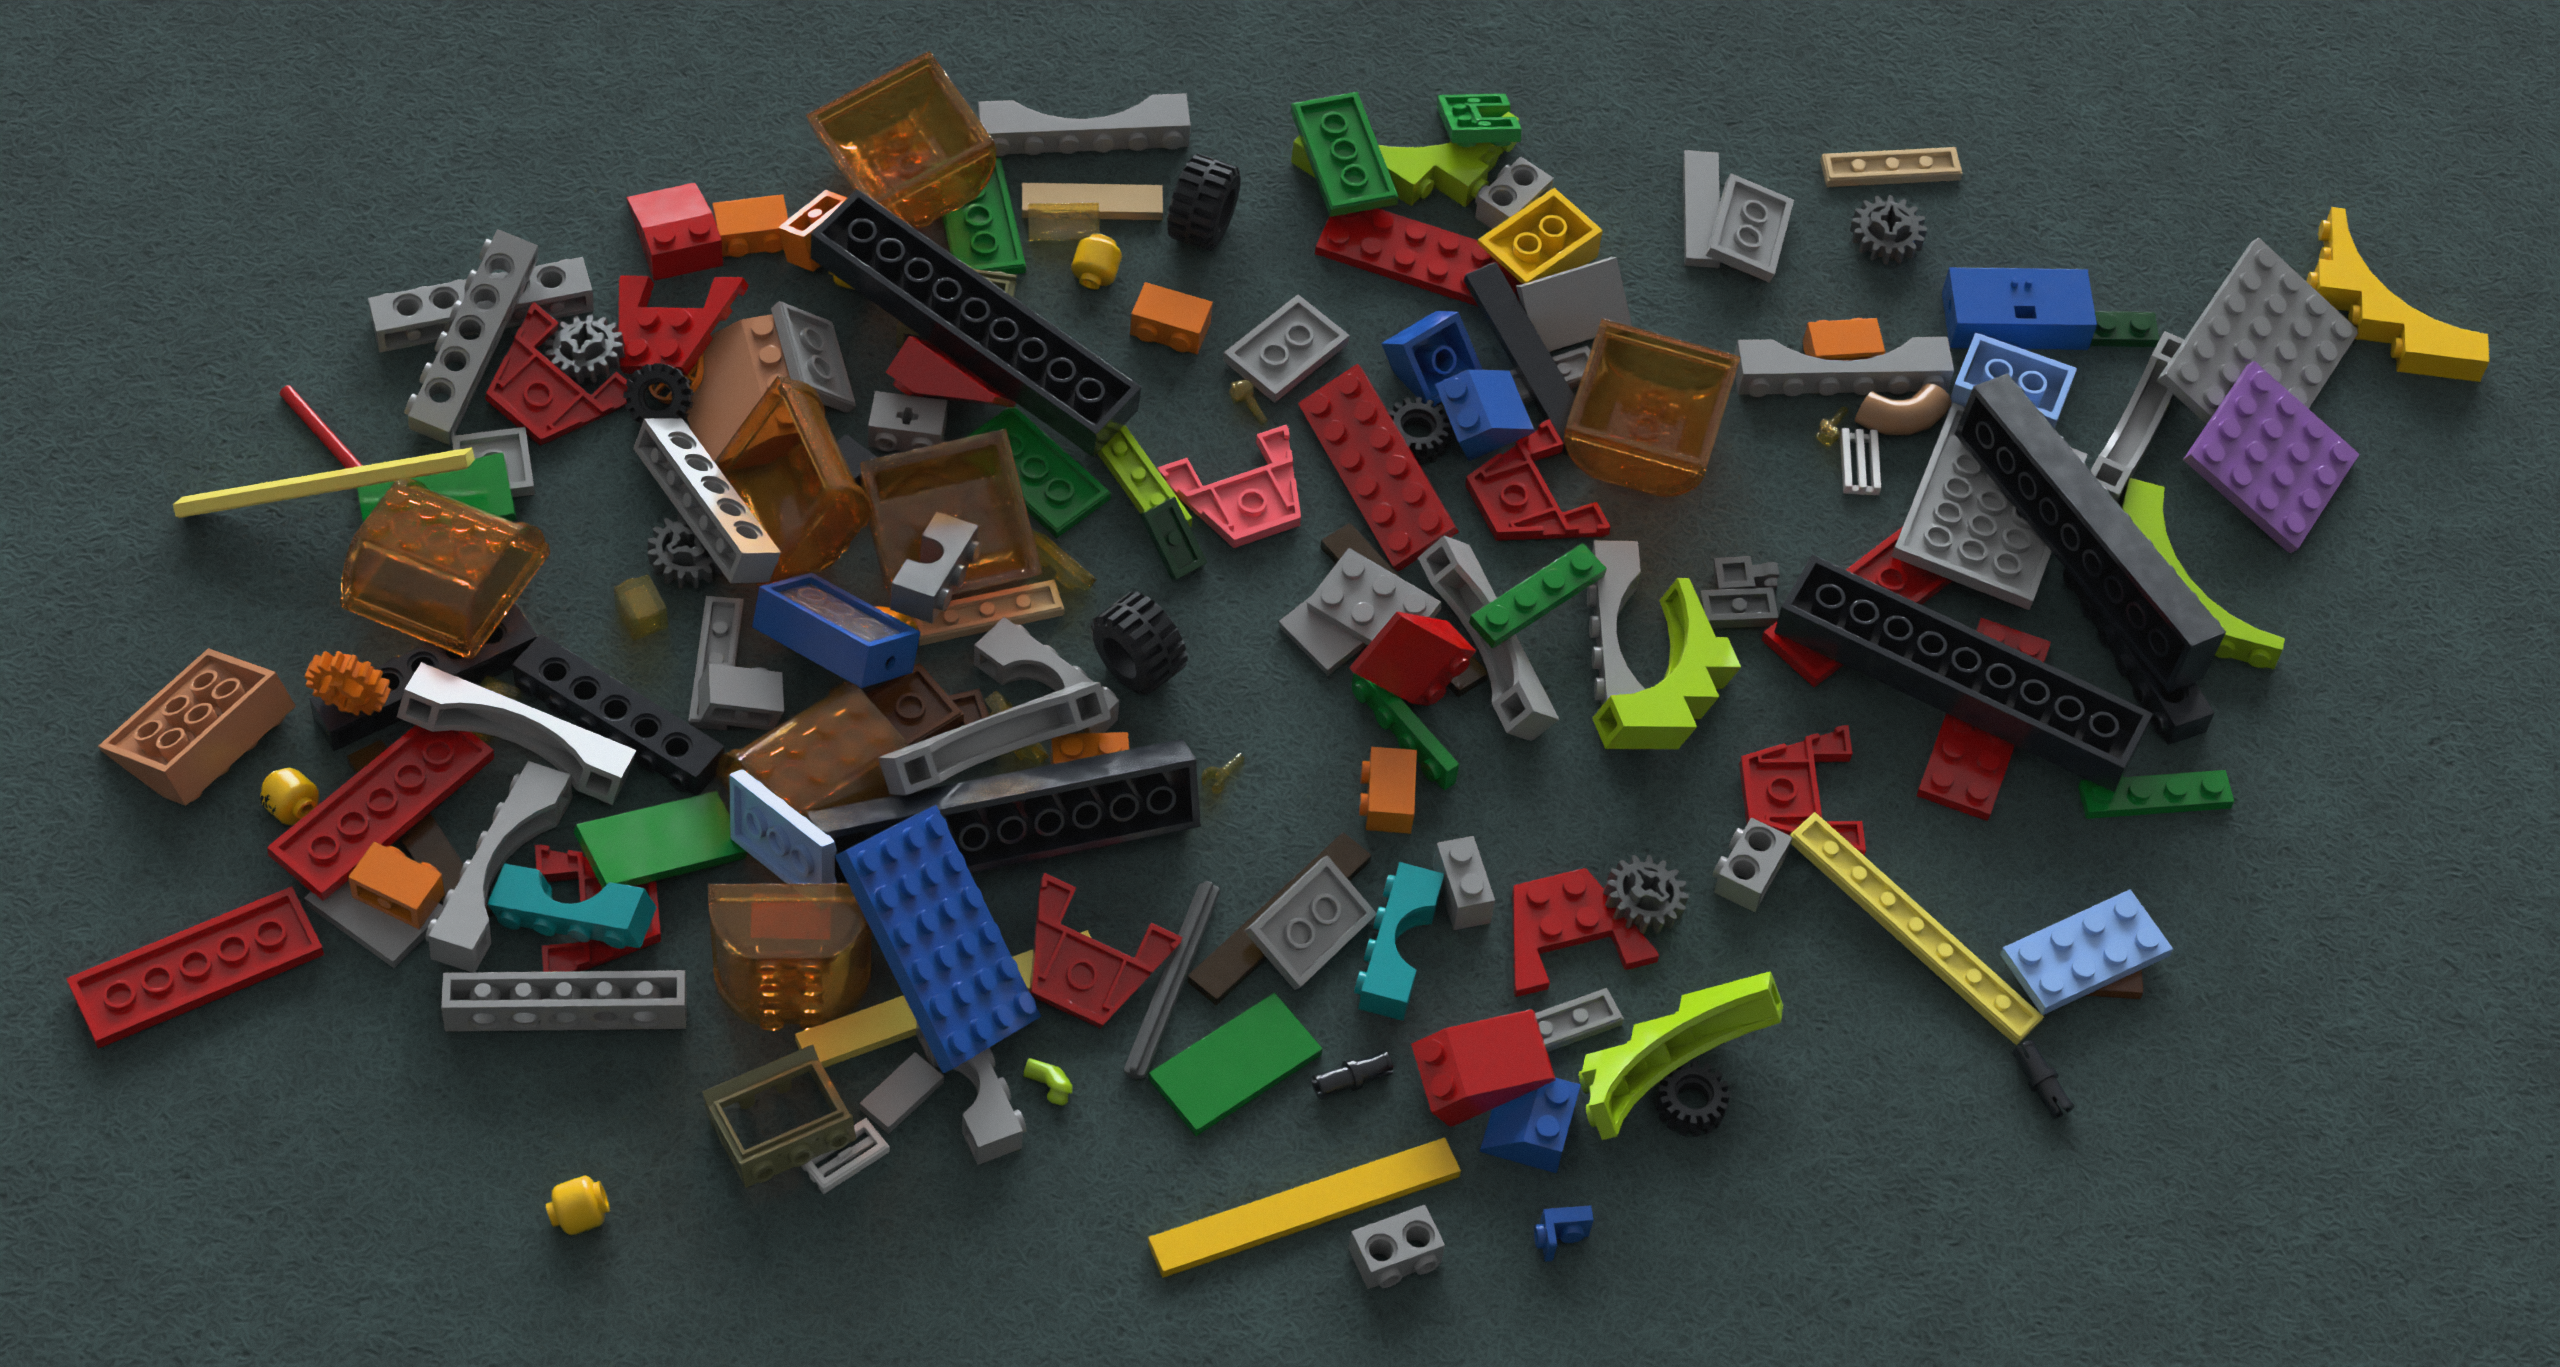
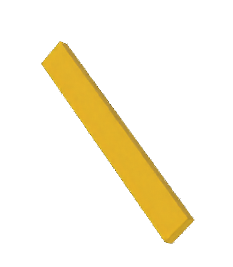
[1148,1137,1461,1278]

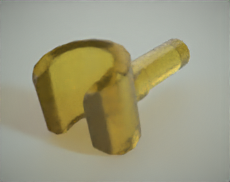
[1229,380,1268,425]
[1815,406,1848,447]
[1201,754,1245,794]

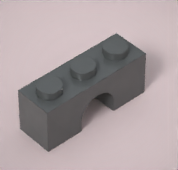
[890,512,981,624]

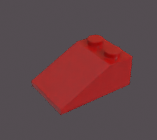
[626,183,723,281]
[886,336,1017,408]
[1349,612,1476,706]
[1411,1009,1556,1127]

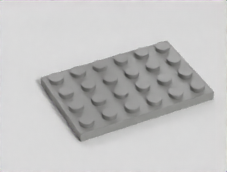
[2158,237,2359,425]
[1891,402,2087,610]

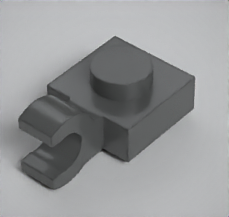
[1713,556,1780,590]

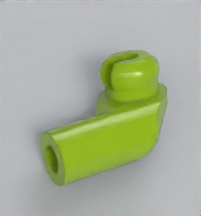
[1023,1058,1073,1105]

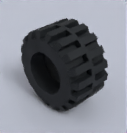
[1167,154,1241,251]
[1090,592,1188,695]

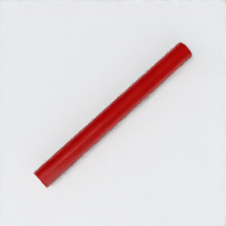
[279,385,363,469]

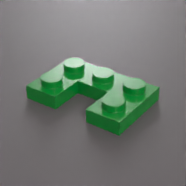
[1437,94,1522,147]

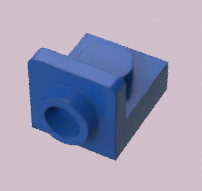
[1534,1206,1594,1262]

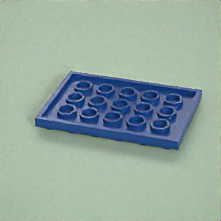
[835,805,1041,1073]

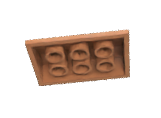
[687,314,809,469]
[98,648,296,806]

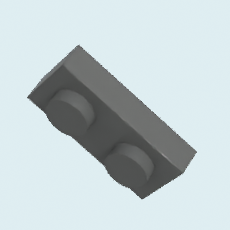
[1699,587,1778,629]

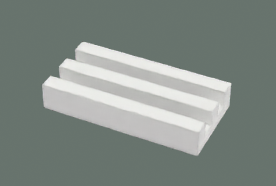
[1840,428,1881,495]
[801,1118,890,1194]

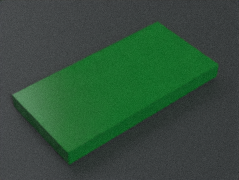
[1290,92,1398,217]
[931,158,1026,274]
[958,407,1111,538]
[357,452,517,553]
[574,791,748,889]
[1148,993,1322,1136]

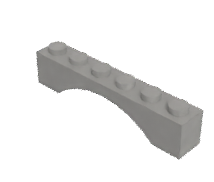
[978,93,1191,157]
[2091,331,2184,503]
[1733,337,1954,397]
[1418,536,1559,741]
[1587,540,1645,711]
[397,662,636,805]
[878,682,1111,795]
[426,761,573,973]

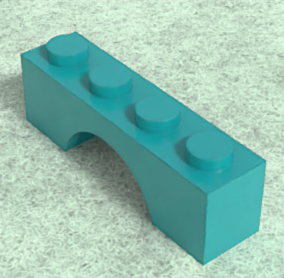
[1354,862,1444,1021]
[487,864,657,949]

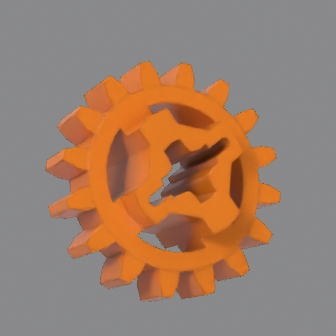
[304,651,391,715]

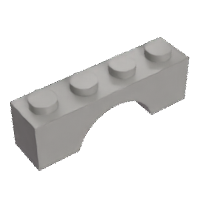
[974,617,1119,734]
[916,1021,1027,1165]

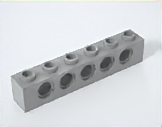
[405,229,538,445]
[368,257,594,352]
[633,418,781,583]
[441,970,687,1031]

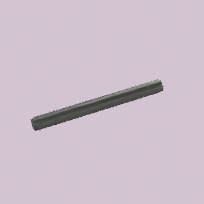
[1124,881,1220,1081]

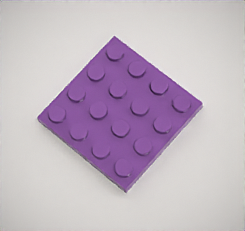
[2183,361,2359,553]

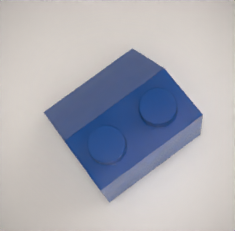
[1381,311,1483,407]
[1435,369,1535,461]
[1480,1077,1581,1173]

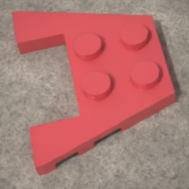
[1157,425,1301,548]

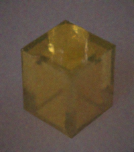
[614,574,668,641]

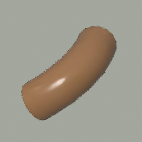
[1855,384,1952,436]

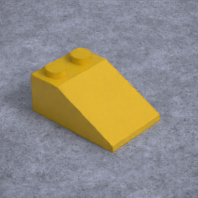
[1477,188,1603,284]

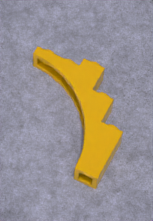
[2306,207,2489,382]

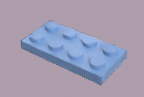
[729,769,836,911]
[2000,889,2173,1015]

